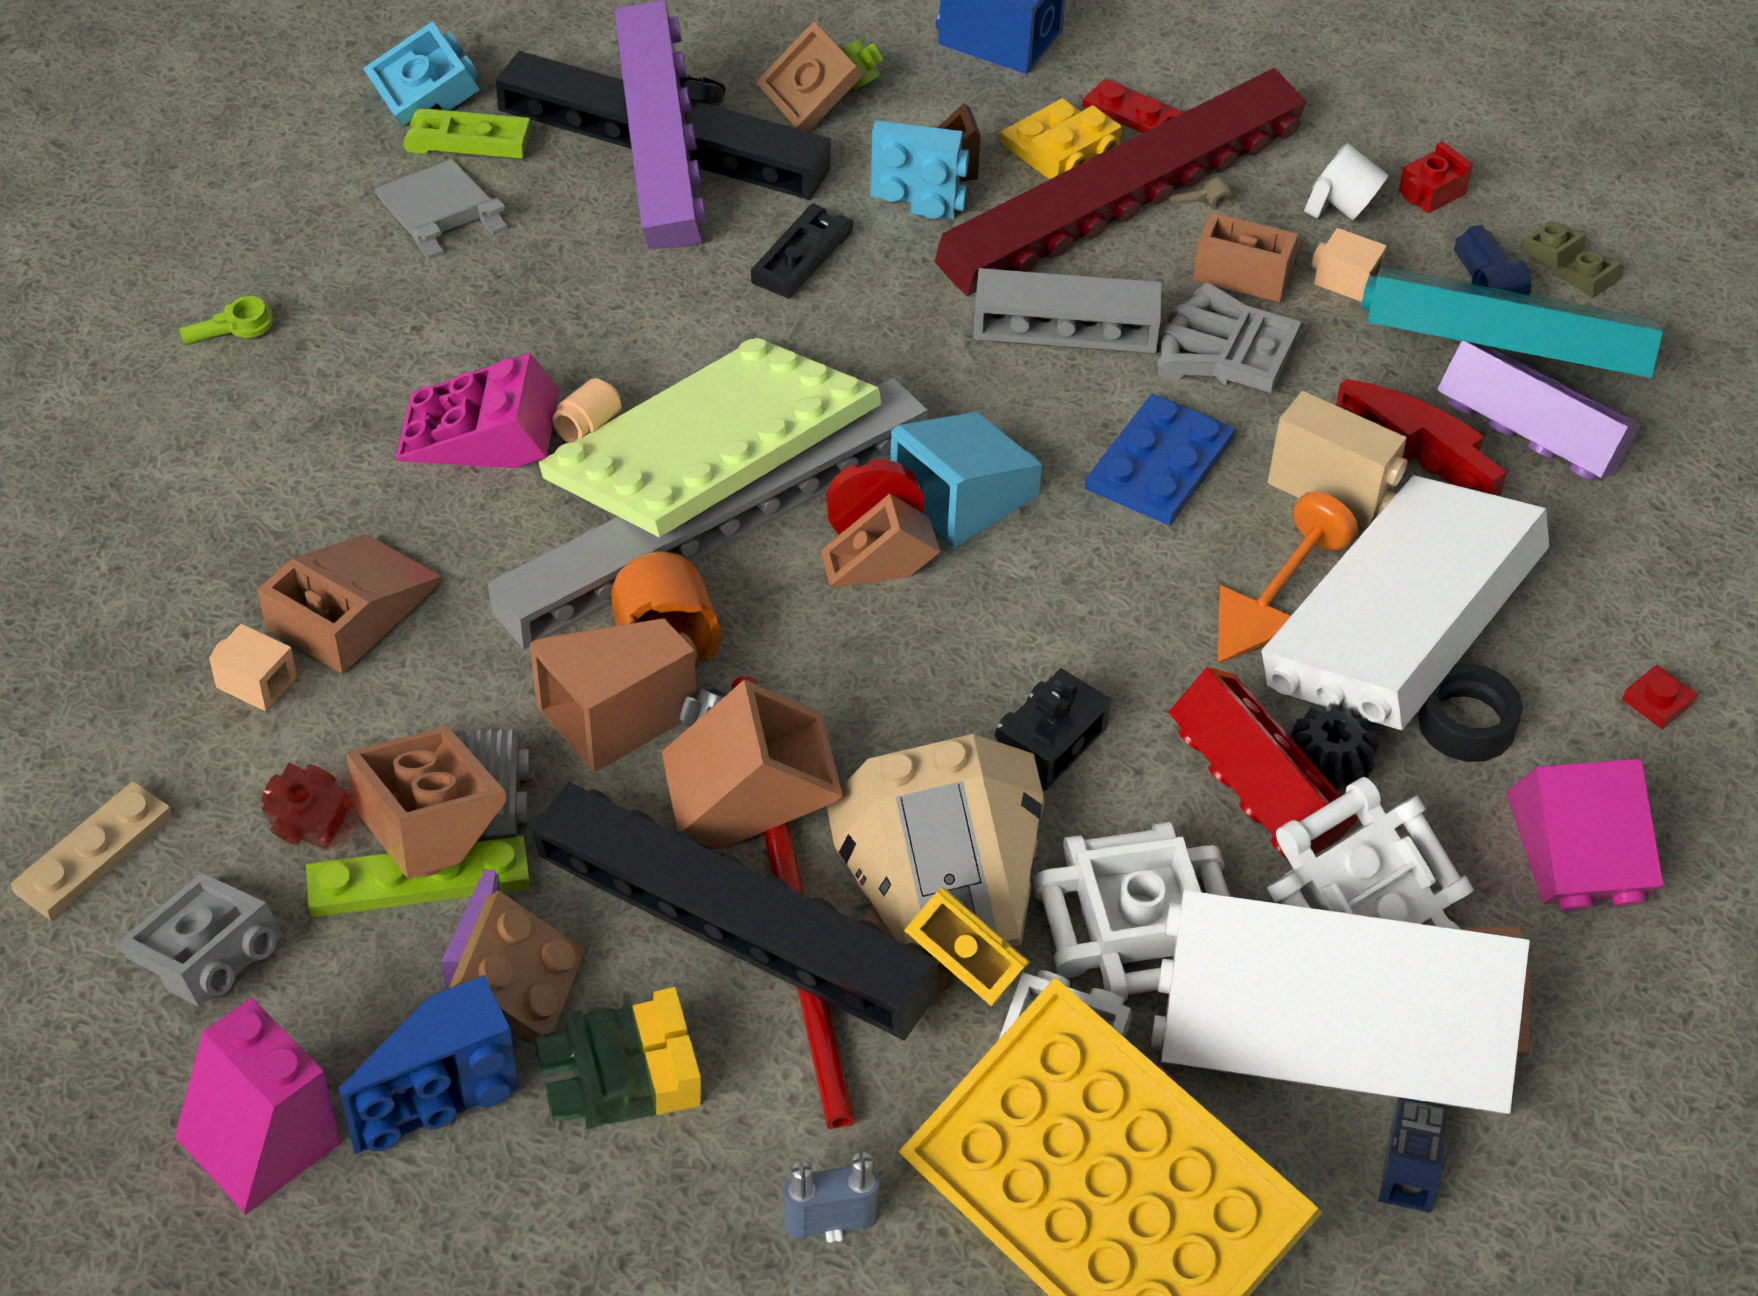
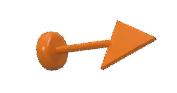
[1218,491,1359,663]

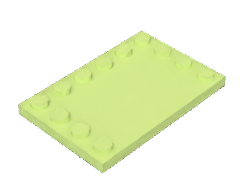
[539,338,882,537]

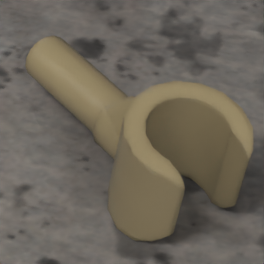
[1169,177,1233,210]

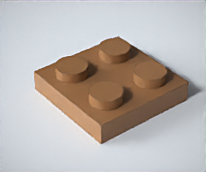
[756,21,864,132]
[449,890,586,1046]

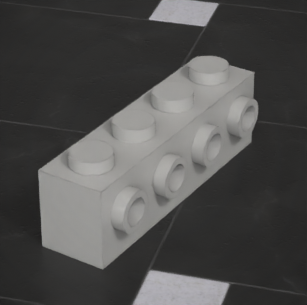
[973,268,1162,353]

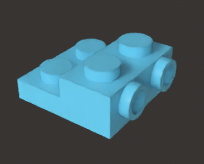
[363,21,481,127]
[871,120,969,219]

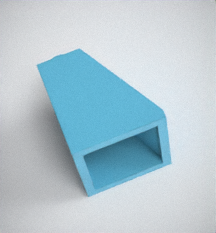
[890,412,1042,549]

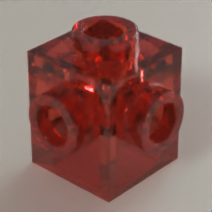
[261,762,353,850]

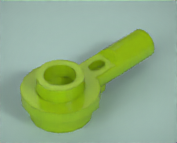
[179,296,273,345]

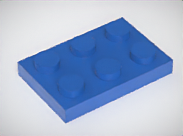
[1085,393,1236,526]

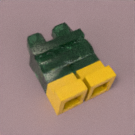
[535,987,701,1129]

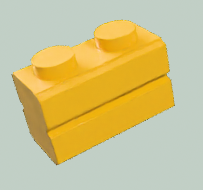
[904,887,1031,1006]

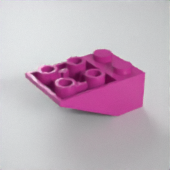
[395,352,560,468]

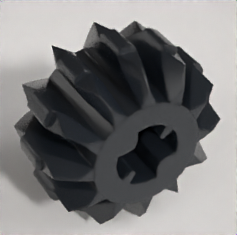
[1290,702,1379,791]

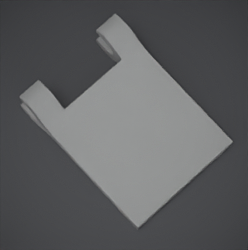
[374,159,508,260]

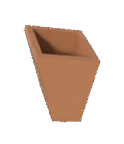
[529,618,699,773]
[662,679,843,849]

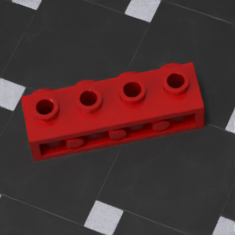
[1168,667,1359,859]

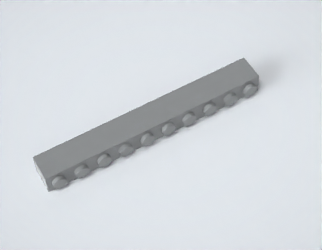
[488,377,928,650]

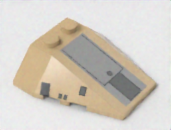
[827,734,1045,964]

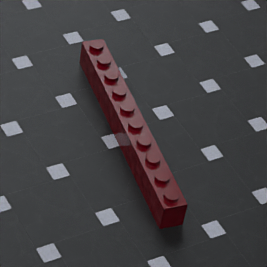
[934,67,1307,296]

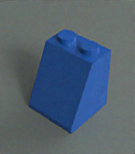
[935,0,1065,74]

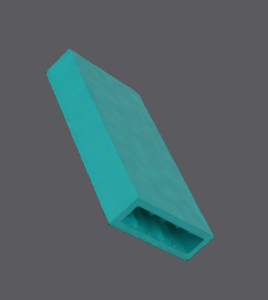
[1361,267,1663,378]

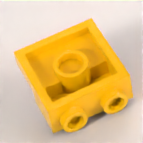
[999,98,1122,180]

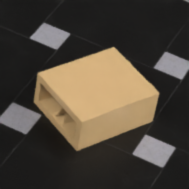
[1268,390,1408,529]

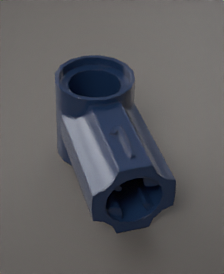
[1454,225,1532,295]

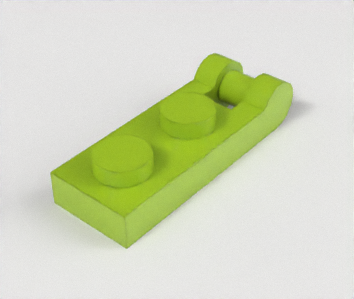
[403,109,531,159]

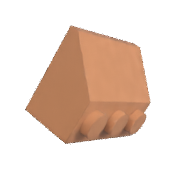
[346,726,507,878]

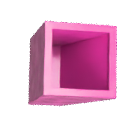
[1506,759,1664,912]
[175,997,341,1215]

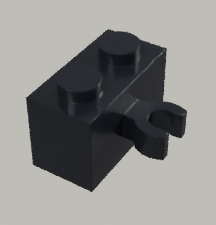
[995,668,1111,791]

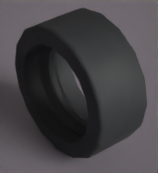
[1418,664,1523,762]

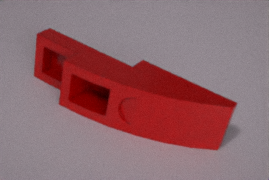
[1336,379,1507,496]

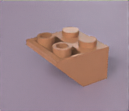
[1193,212,1303,303]

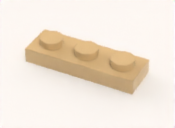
[10,781,173,920]

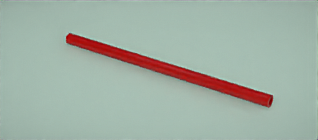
[731,676,855,1129]

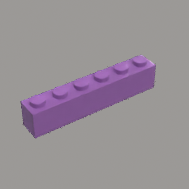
[614,0,707,250]

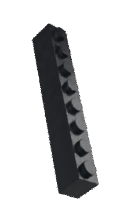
[495,51,831,200]
[530,782,940,1041]

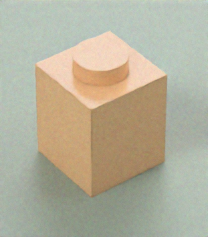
[1312,228,1387,302]
[209,624,297,711]

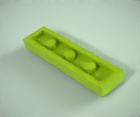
[306,836,530,918]

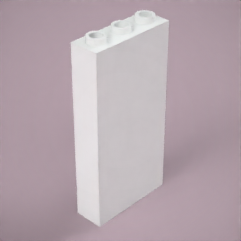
[1261,475,1549,730]
[1150,890,1530,1114]

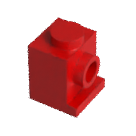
[1398,141,1473,214]

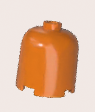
[611,551,721,665]

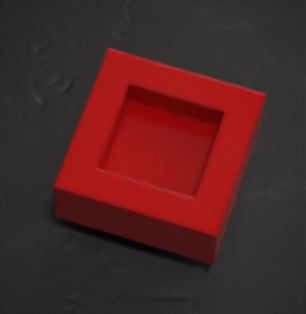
[1622,665,1698,730]

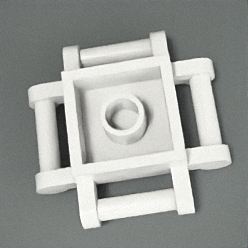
[1266,777,1474,930]
[1031,822,1230,1001]

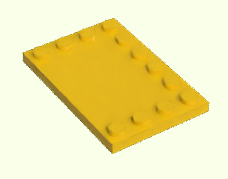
[898,977,1322,1296]

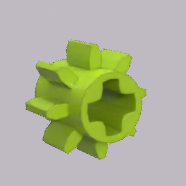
[841,38,884,91]

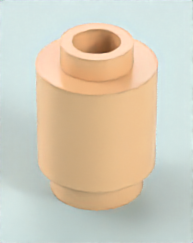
[552,378,622,443]

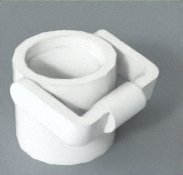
[1304,143,1389,220]

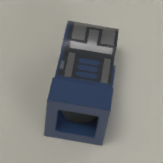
[1378,1097,1446,1213]

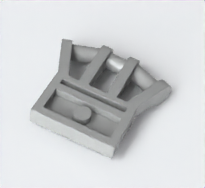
[1157,283,1302,393]

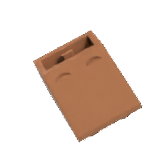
[257,534,442,675]

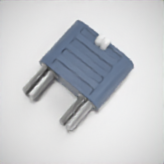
[784,1152,879,1242]

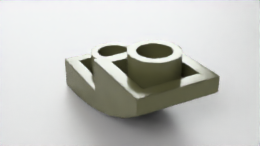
[1522,221,1622,298]

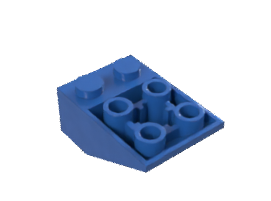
[338,975,519,1154]

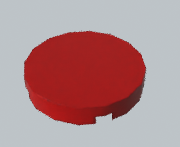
[826,459,924,535]

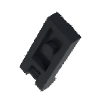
[751,204,853,299]

